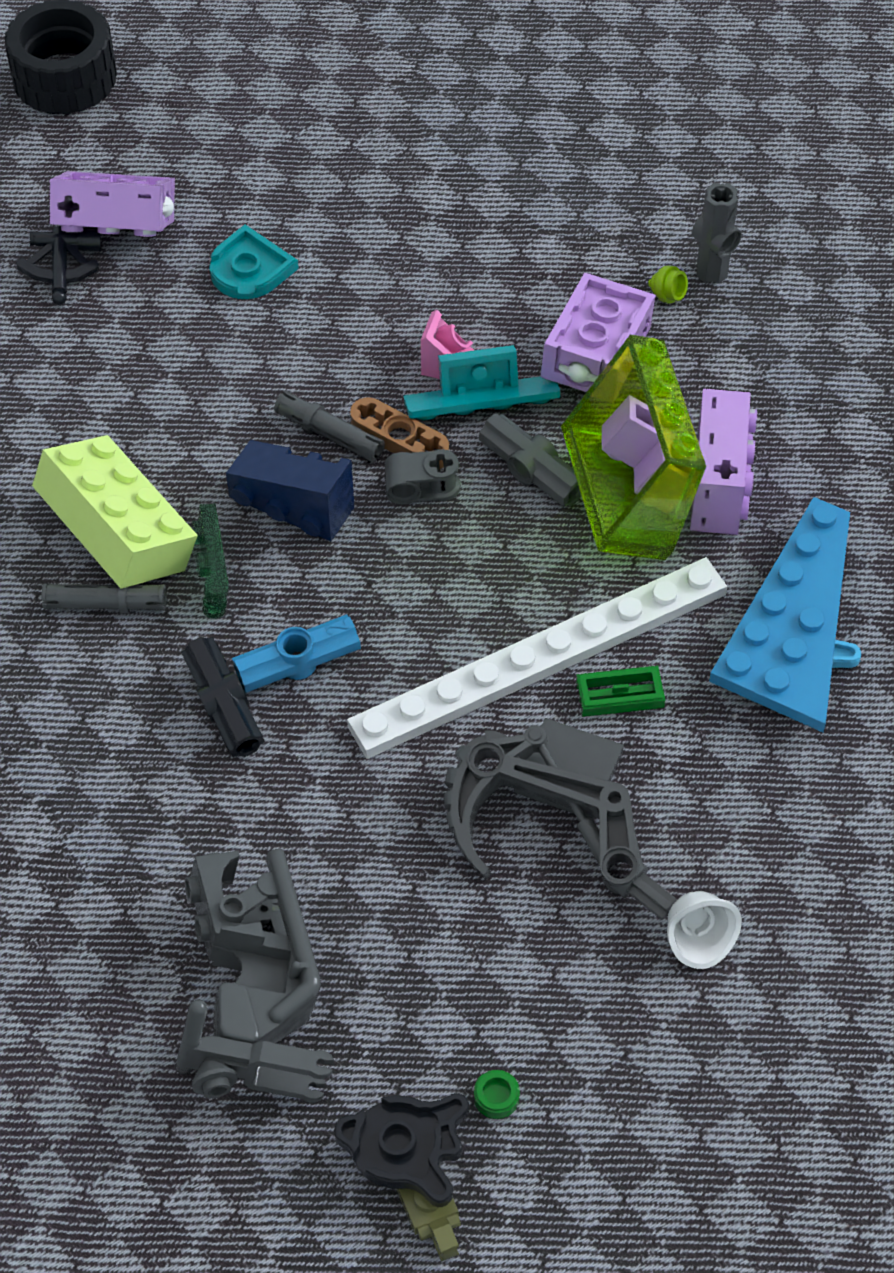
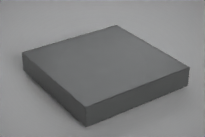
[514,718,624,820]

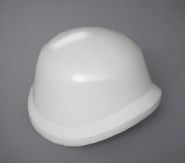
[667,891,742,969]

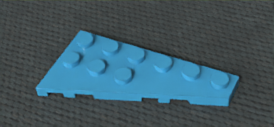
[709,497,850,733]

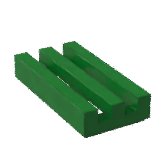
[576,665,665,717]

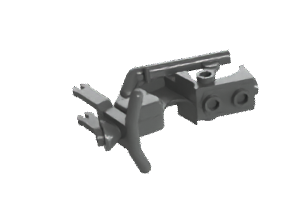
[175,849,334,1103]

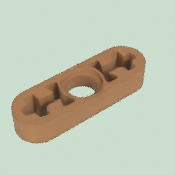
[350,397,449,469]

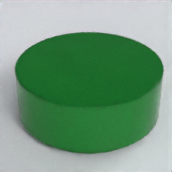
[474,1070,520,1119]

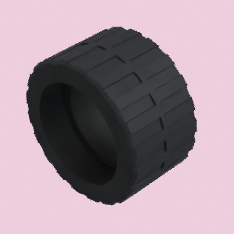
[4,0,117,114]

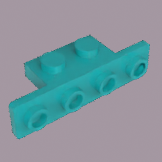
[404,345,561,420]

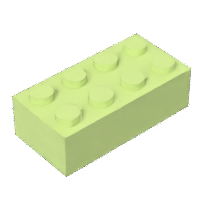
[32,435,198,589]

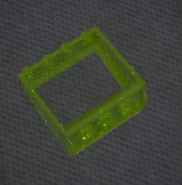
[561,334,706,560]

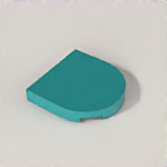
[209,224,299,299]

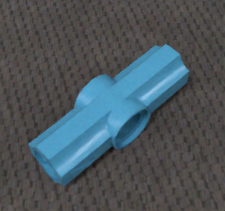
[232,614,361,693]

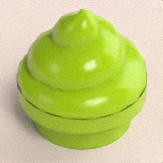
[648,266,688,304]

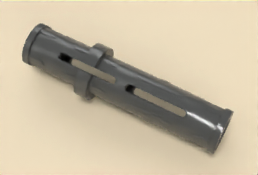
[274,390,385,463]
[41,583,167,613]

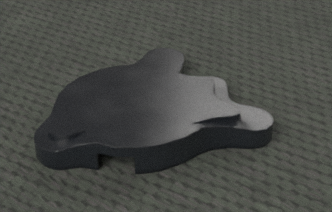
[334,1093,469,1207]

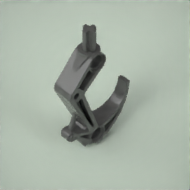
[443,725,678,920]

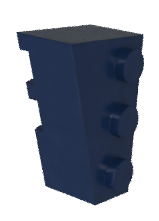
[226,440,354,542]

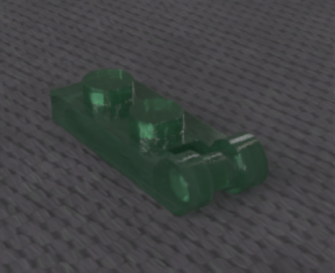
[191,503,229,619]

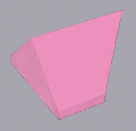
[421,310,474,379]

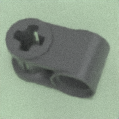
[385,449,461,505]

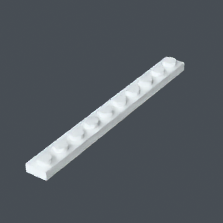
[347,557,727,759]

